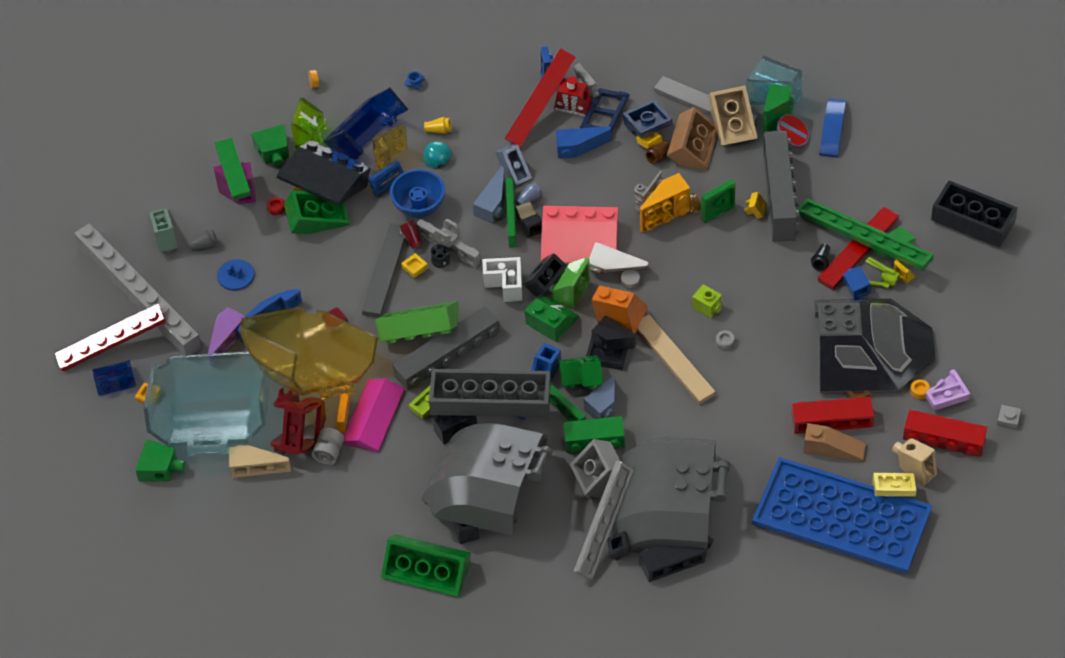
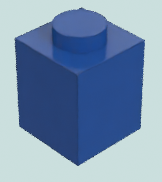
[843,266,871,299]

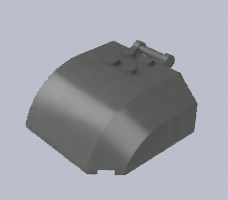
[422,423,553,535]
[610,437,730,557]

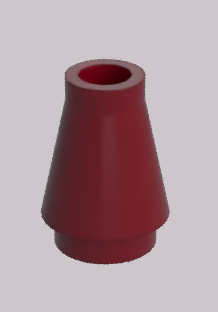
[399,220,422,249]

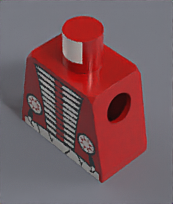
[554,76,592,116]

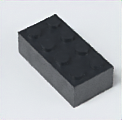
[931,180,1018,247]

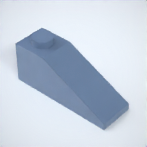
[473,166,505,224]

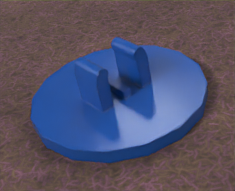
[217,259,254,291]

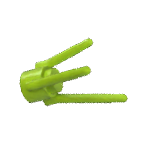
[866,257,900,289]

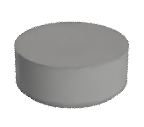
[621,270,640,289]
[715,331,735,350]

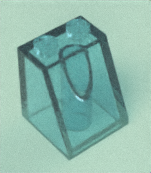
[746,55,804,107]

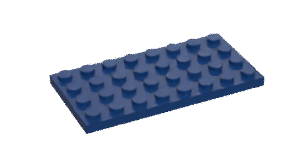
[752,457,932,574]

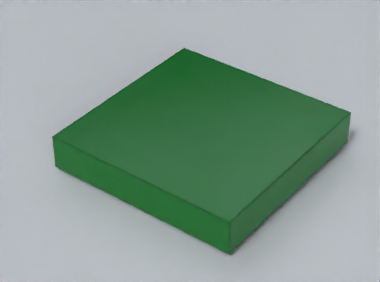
[701,179,736,223]

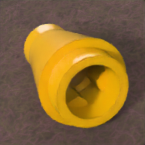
[424,116,452,134]

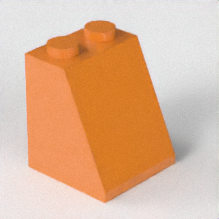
[592,285,648,333]

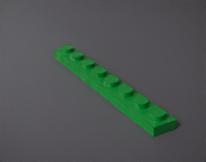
[797,198,934,271]

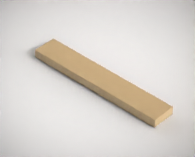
[637,314,715,405]

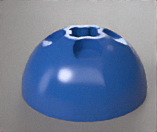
[390,169,445,218]

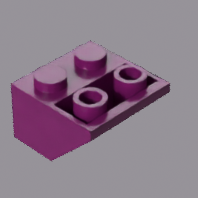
[213,162,256,204]

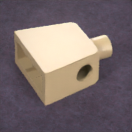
[892,438,937,486]

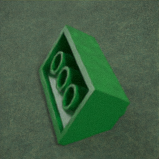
[381,534,471,597]

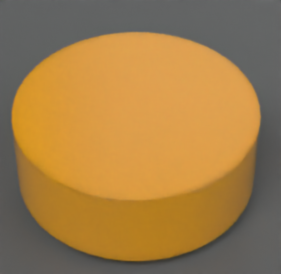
[308,70,319,88]
[910,379,930,399]

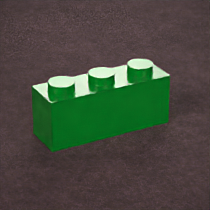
[563,416,625,453]

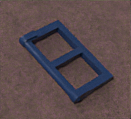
[580,88,630,134]

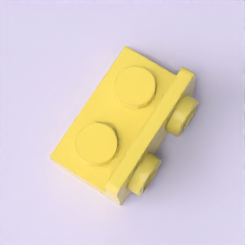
[871,473,916,496]

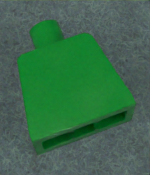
[251,124,289,167]
[135,439,186,482]

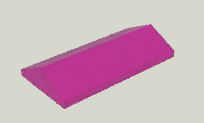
[343,378,405,453]

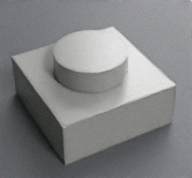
[997,405,1021,429]

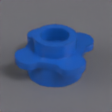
[405,71,425,89]

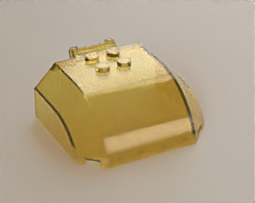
[240,307,378,400]

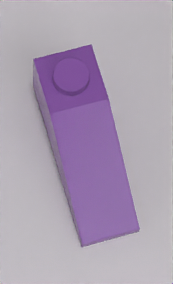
[208,307,246,367]

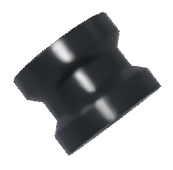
[430,244,450,268]

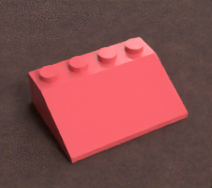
[541,206,618,264]

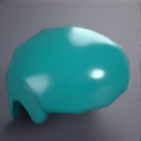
[423,141,452,169]

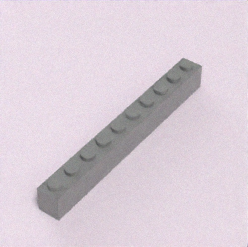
[74,223,202,358]

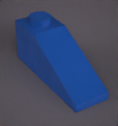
[556,126,611,158]

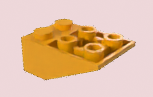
[640,173,690,233]

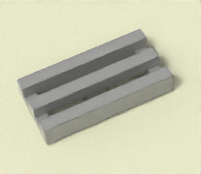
[574,63,599,98]

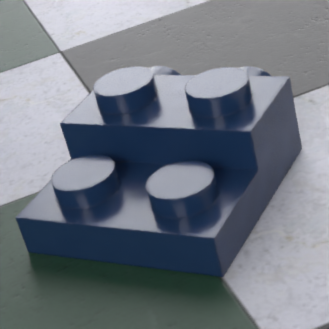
[623,100,673,139]

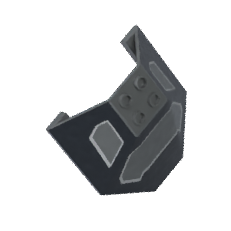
[814,298,935,393]

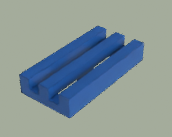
[367,160,404,196]

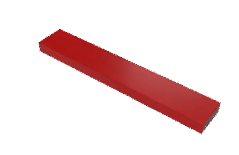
[504,48,576,148]
[818,206,899,290]

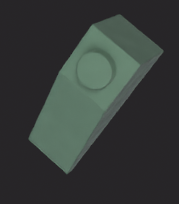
[149,208,178,253]

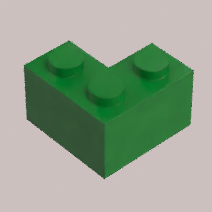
[558,355,603,389]

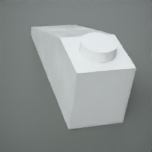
[589,242,649,273]

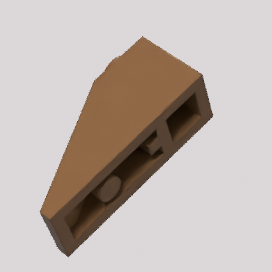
[804,423,866,462]

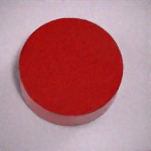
[266,197,285,216]

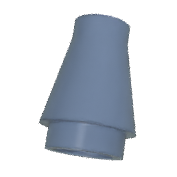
[515,182,543,205]

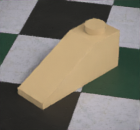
[229,445,291,478]

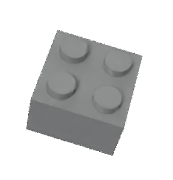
[570,439,620,498]

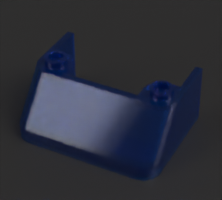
[323,87,408,160]

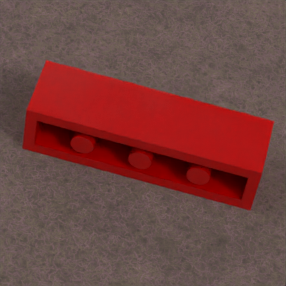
[791,397,874,434]
[903,409,988,457]

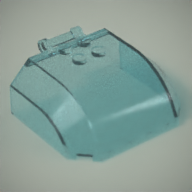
[144,352,269,456]

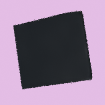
[607,531,629,561]

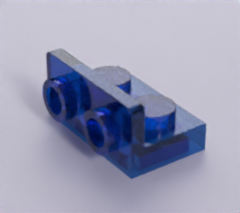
[92,360,136,396]

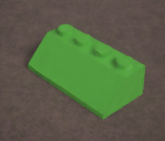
[375,301,459,344]

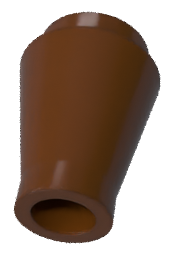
[645,140,670,164]

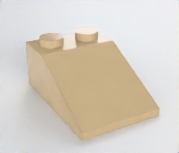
[708,86,757,146]

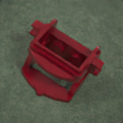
[270,387,326,455]

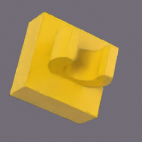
[744,192,767,219]

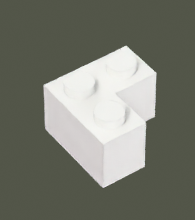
[482,257,523,302]

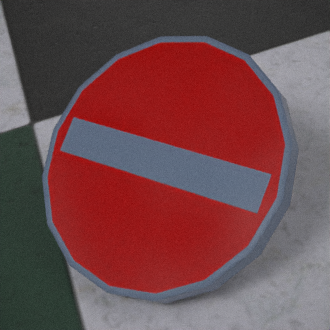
[777,114,809,147]

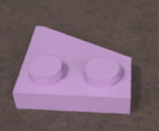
[926,369,970,411]

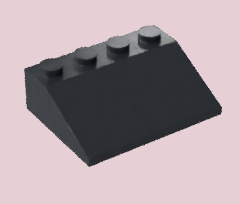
[276,140,371,206]

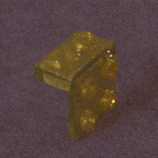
[372,124,408,171]

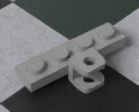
[416,219,481,269]

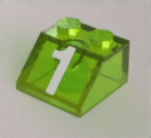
[291,97,327,148]

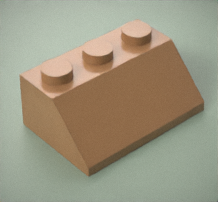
[667,107,718,170]

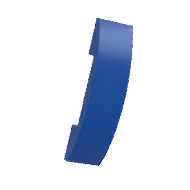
[819,98,846,158]
[238,289,302,344]

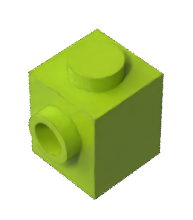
[692,284,723,318]

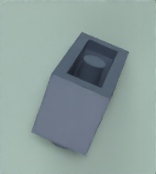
[495,144,532,186]
[584,377,615,419]

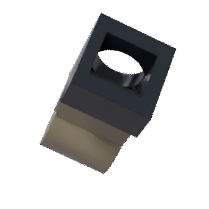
[515,202,542,238]

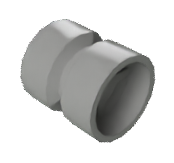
[312,428,345,465]

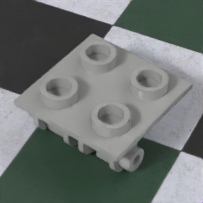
[634,171,662,213]

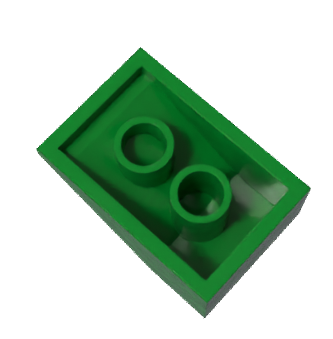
[284,190,350,234]

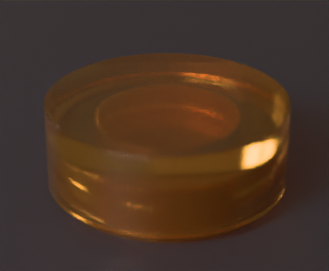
[690,193,701,213]

